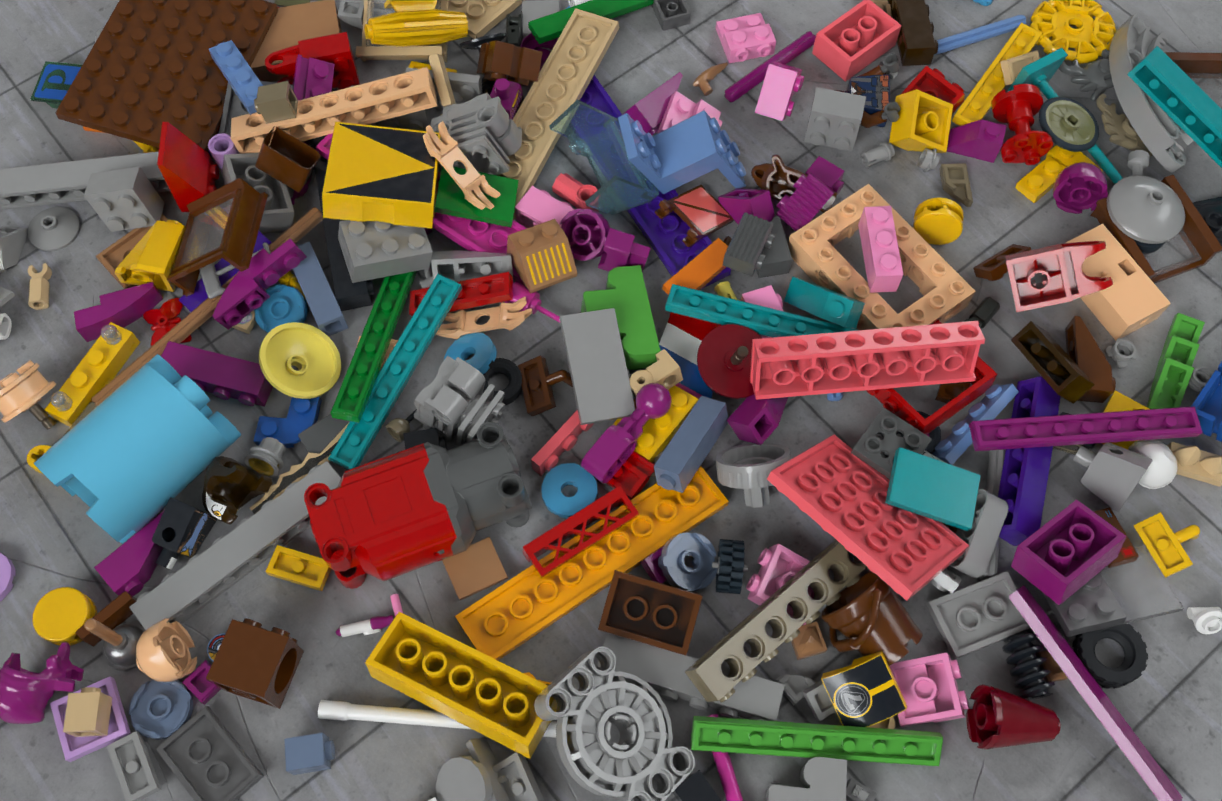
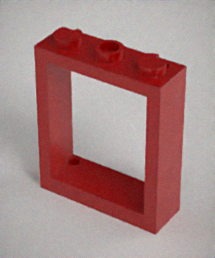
[866,320,997,435]

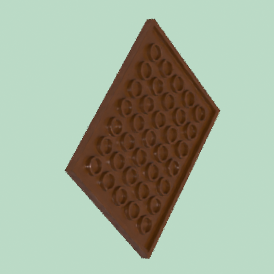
[55,0,278,152]

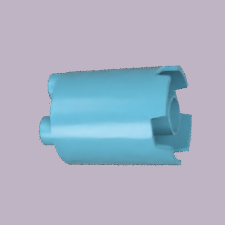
[34,354,241,544]

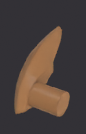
[693,62,728,96]

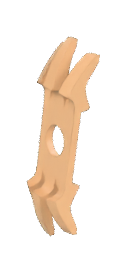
[423,121,501,210]
[436,297,532,339]

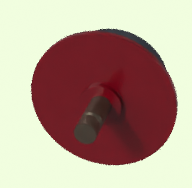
[697,324,762,399]

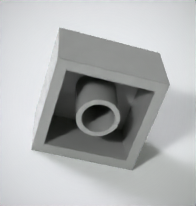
[804,87,866,151]
[84,166,165,232]

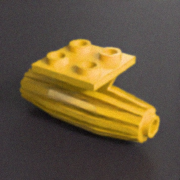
[364,0,468,47]

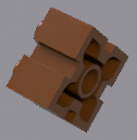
[477,40,542,86]

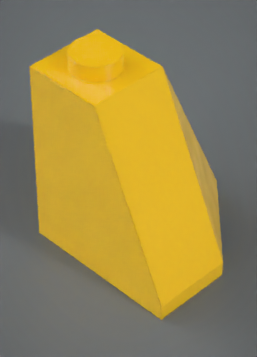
[115,220,185,292]

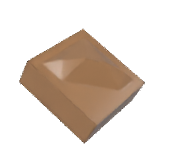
[791,621,827,660]

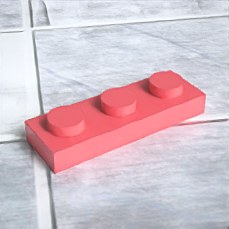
[531,410,594,476]

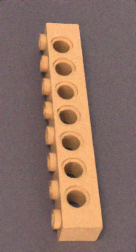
[231,67,437,154]

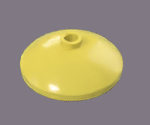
[259,322,341,399]

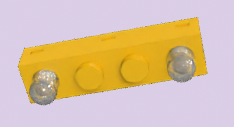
[44,322,140,427]

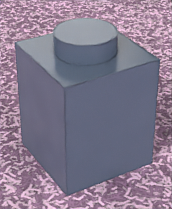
[284,733,335,775]

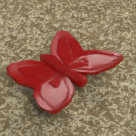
[143,298,192,346]

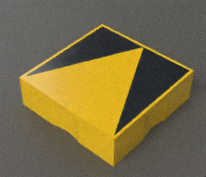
[322,122,440,228]

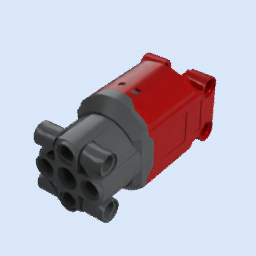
[304,422,532,589]

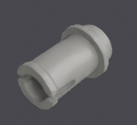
[861,142,895,168]

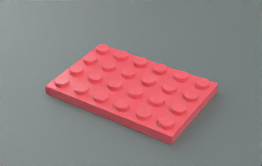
[767,434,969,601]

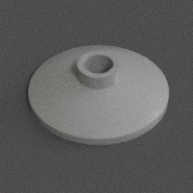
[27,207,80,251]

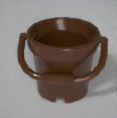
[821,572,923,666]

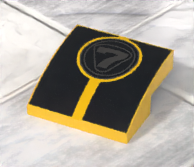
[821,651,907,727]

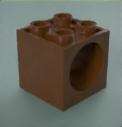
[206,618,304,709]

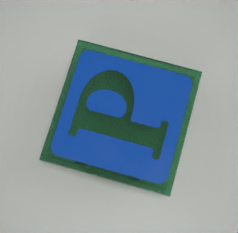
[30,61,82,109]

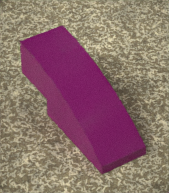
[74,282,163,342]

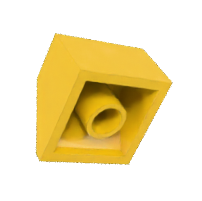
[889,89,953,153]

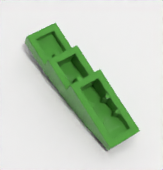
[1147,313,1205,409]

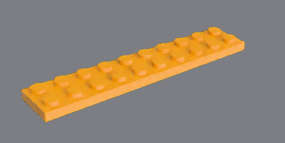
[455,466,729,660]

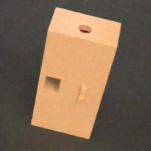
[1066,224,1171,341]

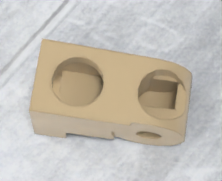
[629,349,683,399]

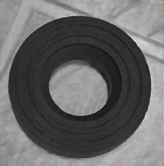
[483,358,522,405]

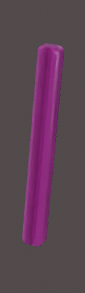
[724,31,816,102]

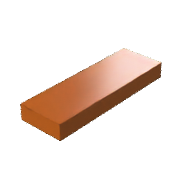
[662,238,728,295]

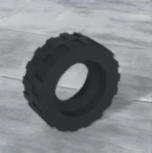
[1072,623,1148,689]

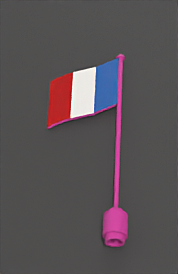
[504,281,722,399]

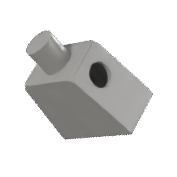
[1073,443,1153,512]

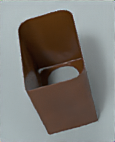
[255,126,320,192]

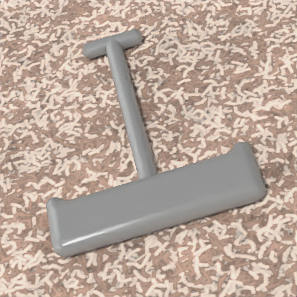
[199,242,271,299]

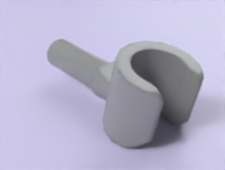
[419,267,433,289]

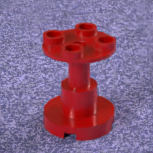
[991,84,1053,165]

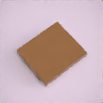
[442,537,508,600]

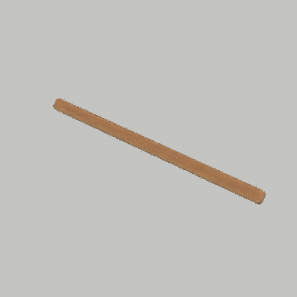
[91,207,323,405]

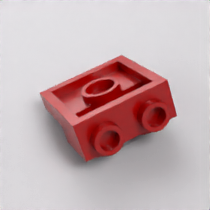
[900,65,965,114]

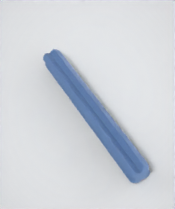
[935,15,1027,55]

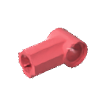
[552,173,600,213]

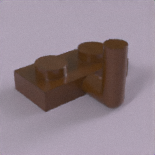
[518,355,573,416]

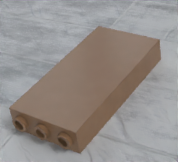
[251,0,342,82]

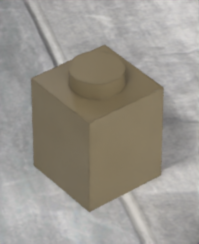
[254,81,298,124]

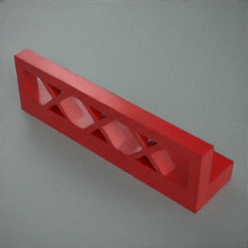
[523,486,639,578]

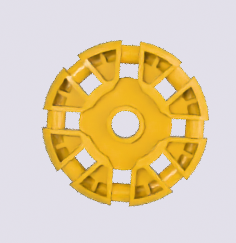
[1030,0,1116,64]

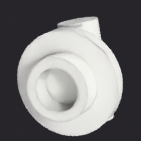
[1187,607,1222,634]

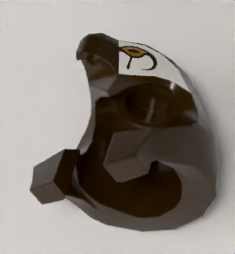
[202,456,273,525]

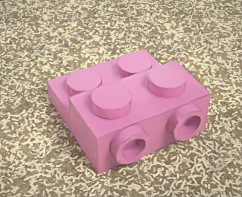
[716,13,776,64]
[657,91,722,133]
[746,543,814,625]
[889,653,969,727]

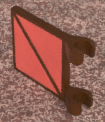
[654,185,734,247]

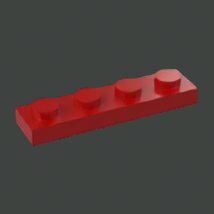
[409,272,513,316]

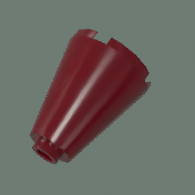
[966,684,1061,749]

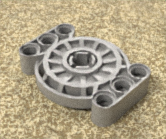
[534,646,695,801]

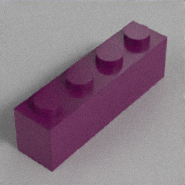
[161,341,273,407]

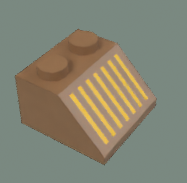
[507,219,578,293]

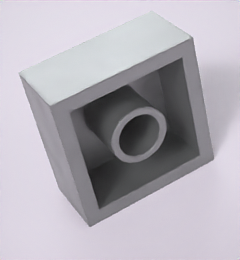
[653,0,691,31]

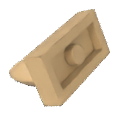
[1167,442,1222,487]

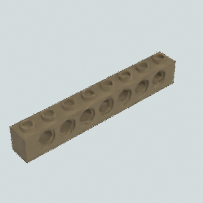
[685,539,868,702]

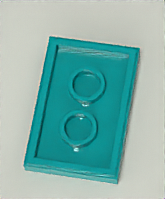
[885,447,981,531]

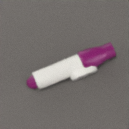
[336,615,394,638]

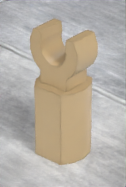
[28,263,52,310]

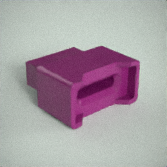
[598,228,650,272]

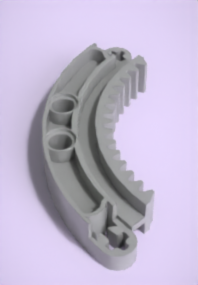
[1109,12,1194,172]

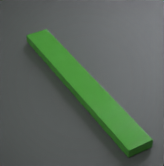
[690,716,943,766]

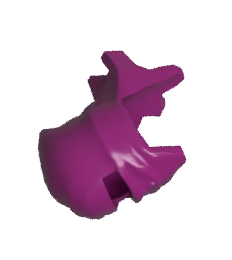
[0,642,84,724]

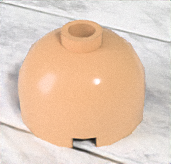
[136,618,197,682]

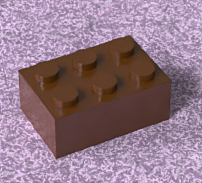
[598,570,703,656]

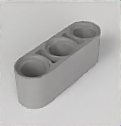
[949,489,1008,578]

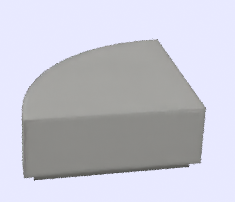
[774,674,816,706]

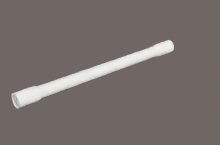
[318,700,557,738]

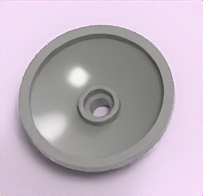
[1107,176,1185,244]

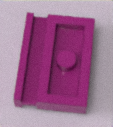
[292,54,335,101]

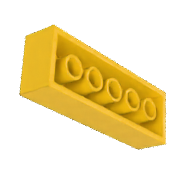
[365,612,558,759]

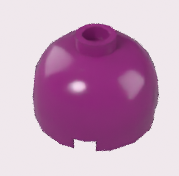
[1053,162,1108,214]
[560,208,610,261]

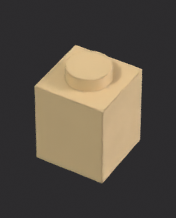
[63,687,112,737]

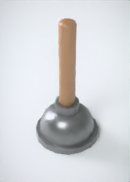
[84,618,146,671]

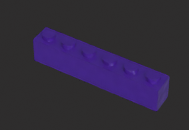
[998,376,1061,546]

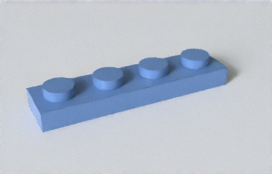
[209,40,263,114]
[932,383,1019,465]

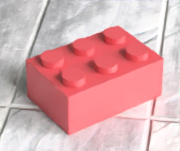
[812,0,902,82]

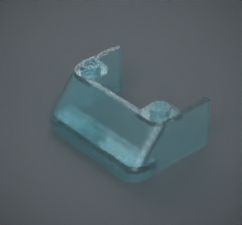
[549,99,659,215]

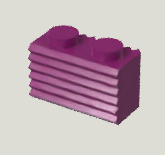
[776,173,835,231]

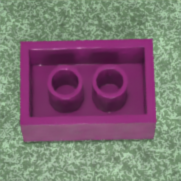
[1011,499,1126,605]

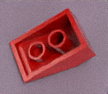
[157,122,219,212]

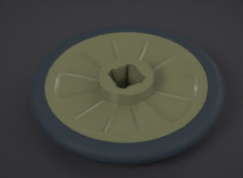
[1039,97,1099,152]

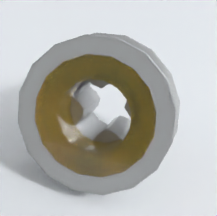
[244,437,286,478]

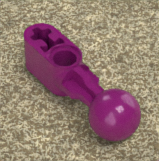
[581,383,672,484]

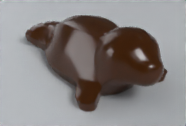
[751,155,837,213]

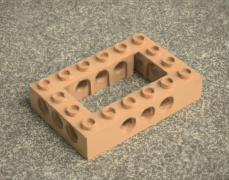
[788,184,976,330]

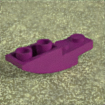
[213,239,307,330]

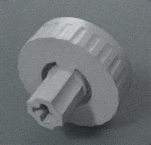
[716,443,791,508]

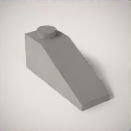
[431,250,513,282]

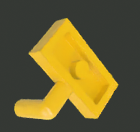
[1133,512,1200,578]

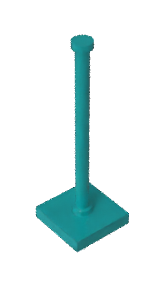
[1007,48,1123,185]

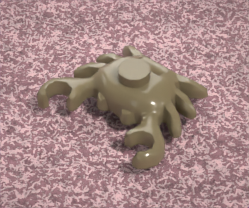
[1096,94,1152,157]

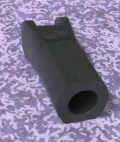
[505,14,522,47]

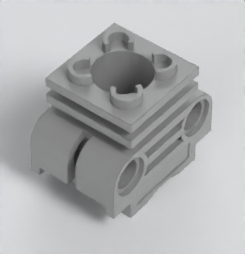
[431,93,522,175]
[414,356,505,446]

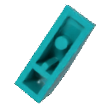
[784,276,865,328]

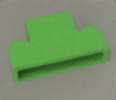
[581,265,661,370]

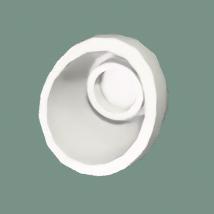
[1128,439,1177,489]

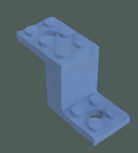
[618,110,746,194]

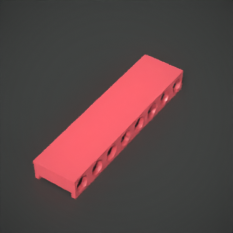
[750,321,985,400]

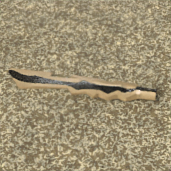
[250,423,383,514]

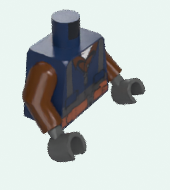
[834,53,901,128]

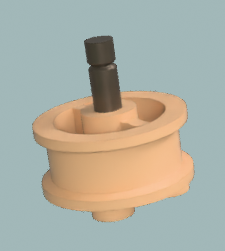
[0,360,56,430]

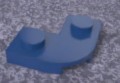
[254,396,322,448]

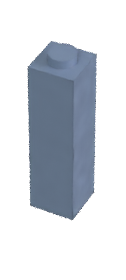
[293,241,348,336]
[653,396,728,493]

